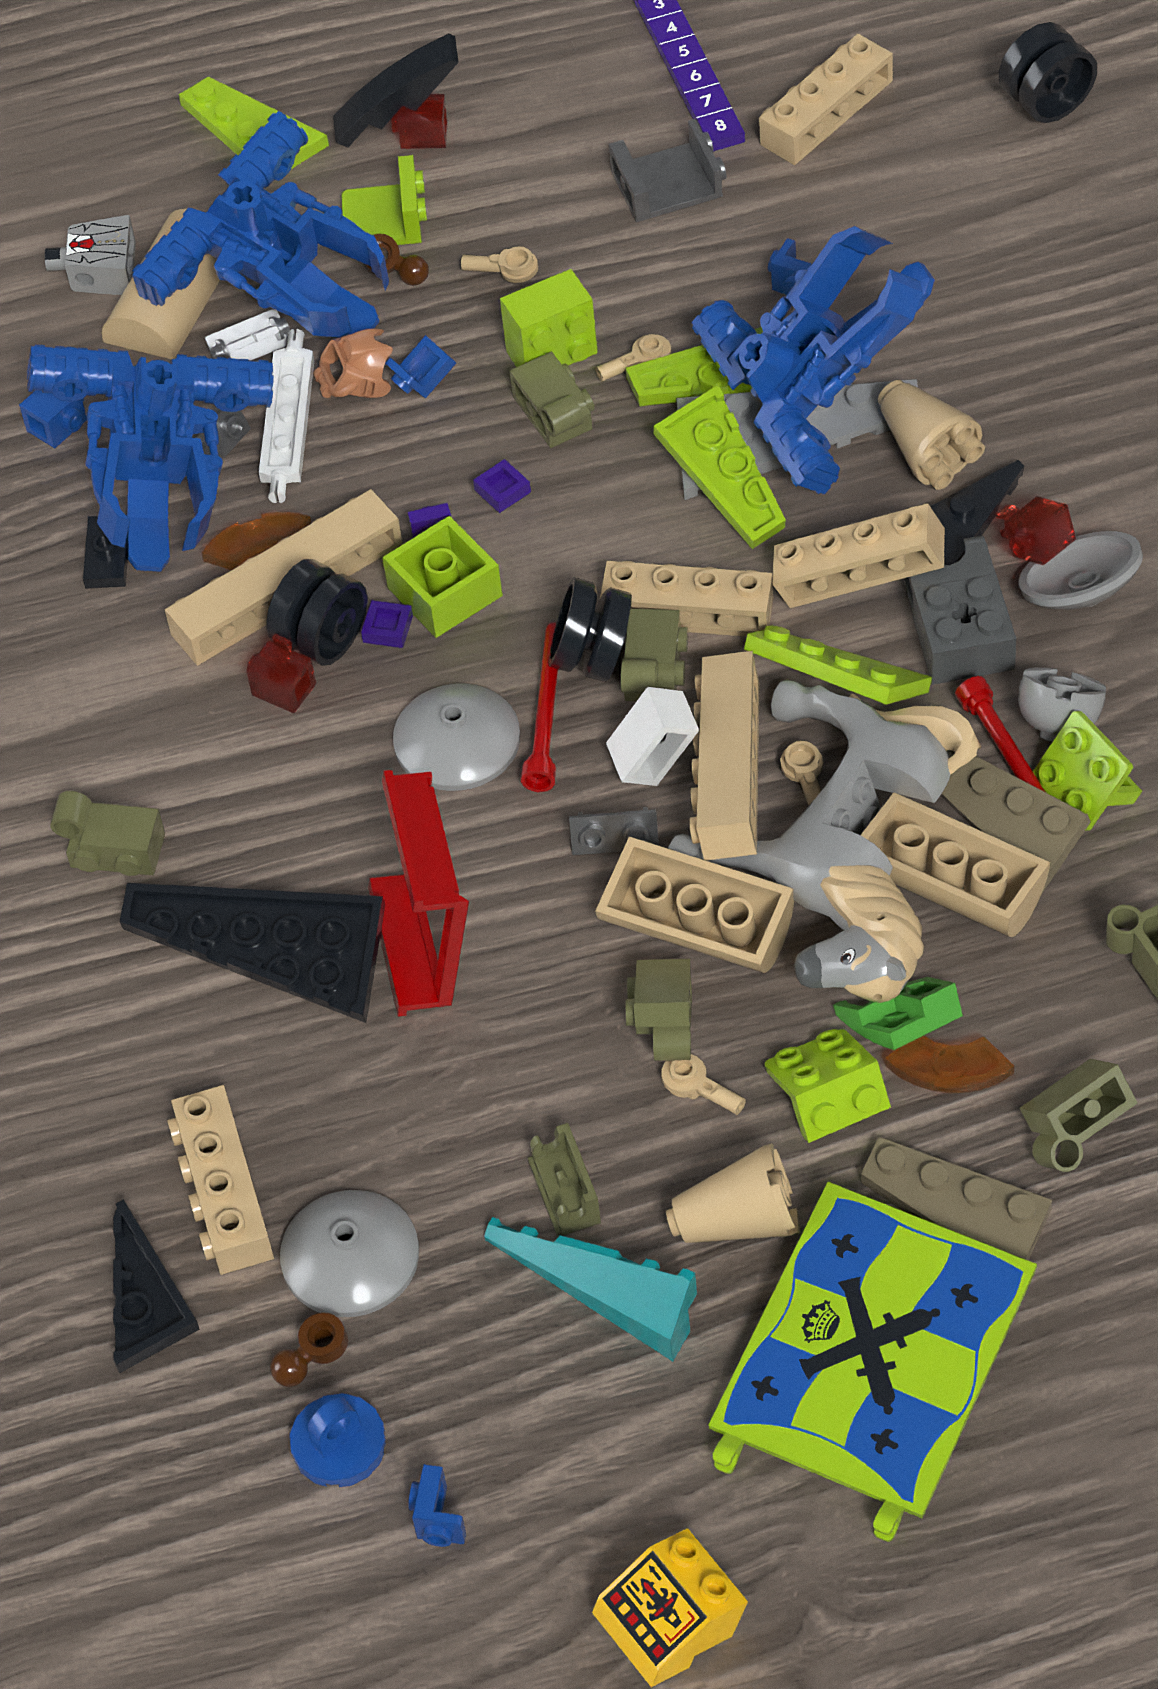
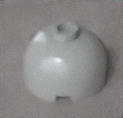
[1018,667,1106,741]

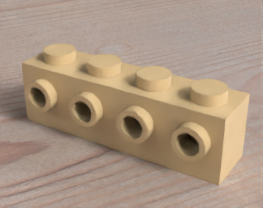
[759,34,893,165]
[772,503,945,608]
[600,561,773,637]
[167,1085,274,1275]

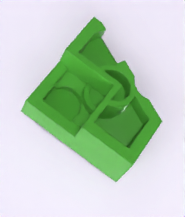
[833,977,963,1050]

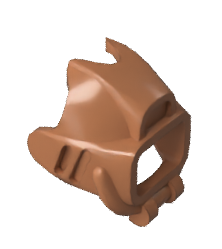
[313,328,393,398]

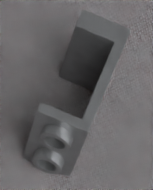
[609,119,727,222]

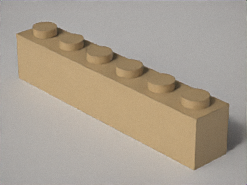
[164,489,403,666]
[690,651,760,861]

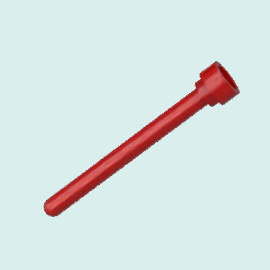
[521,622,558,792]
[955,676,1046,793]

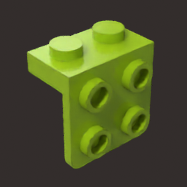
[342,155,427,245]
[764,1029,891,1143]

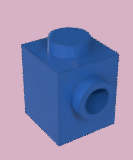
[19,390,87,449]

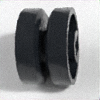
[999,22,1097,123]
[266,559,368,666]
[548,577,632,682]

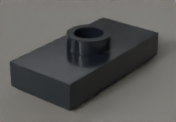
[83,515,128,589]

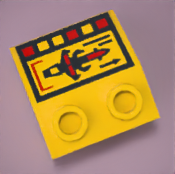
[592,1528,748,1687]

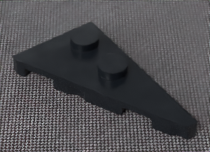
[930,460,1024,565]
[113,1199,200,1373]

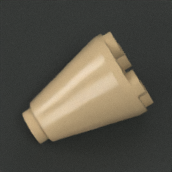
[878,380,985,490]

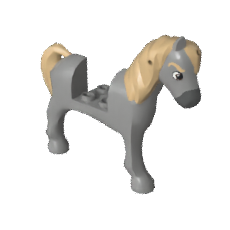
[668,680,981,1003]

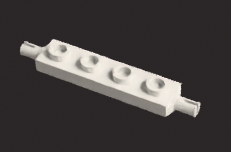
[259,329,314,503]

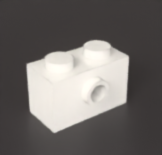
[606,687,699,786]

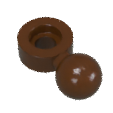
[363,234,429,286]
[270,1313,348,1387]

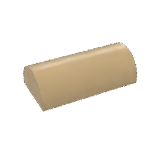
[102,209,220,360]
[861,792,1050,937]
[595,836,794,973]

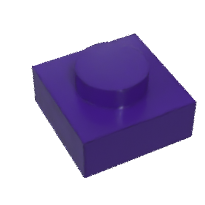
[473,459,531,513]
[408,503,451,539]
[361,600,413,648]

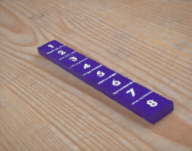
[633,0,745,151]

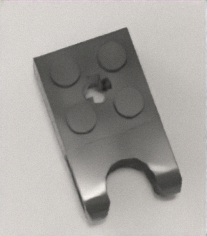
[903,535,1016,685]

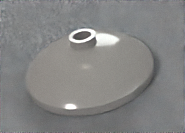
[1019,531,1143,610]
[393,683,520,791]
[280,1190,419,1317]

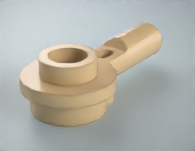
[461,246,538,283]
[595,334,671,382]
[780,741,823,805]
[662,1054,746,1115]

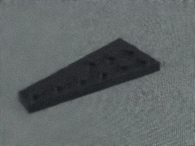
[119,883,385,1023]

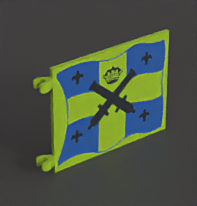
[708,1182,1037,1542]

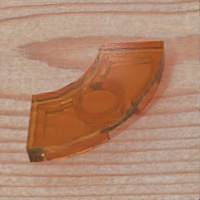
[202,512,312,570]
[885,1036,1015,1093]

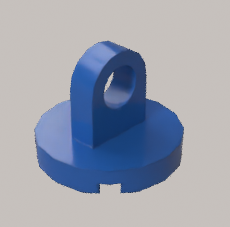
[290,1393,386,1487]

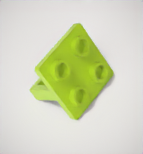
[1033,711,1142,831]

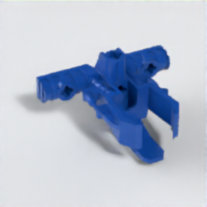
[132,111,389,337]
[692,226,935,494]
[27,344,274,572]

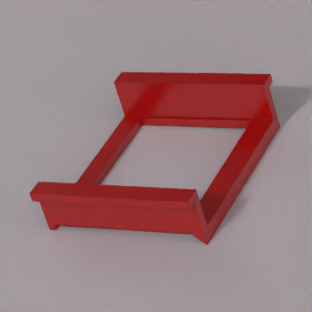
[368,770,469,1017]

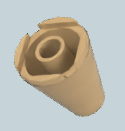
[666,1143,801,1243]

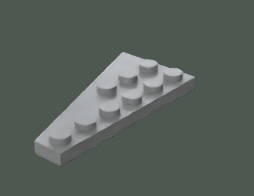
[677,379,918,500]

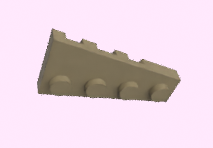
[940,750,1091,892]
[861,1137,1052,1261]

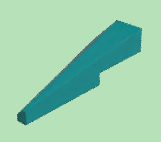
[484,1217,697,1362]

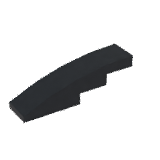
[333,33,459,148]

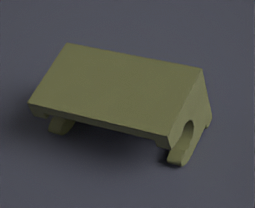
[528,1123,601,1238]

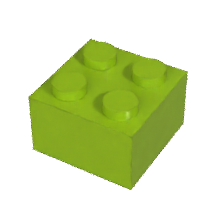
[500,269,598,367]
[382,516,503,638]

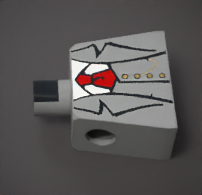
[45,215,136,295]

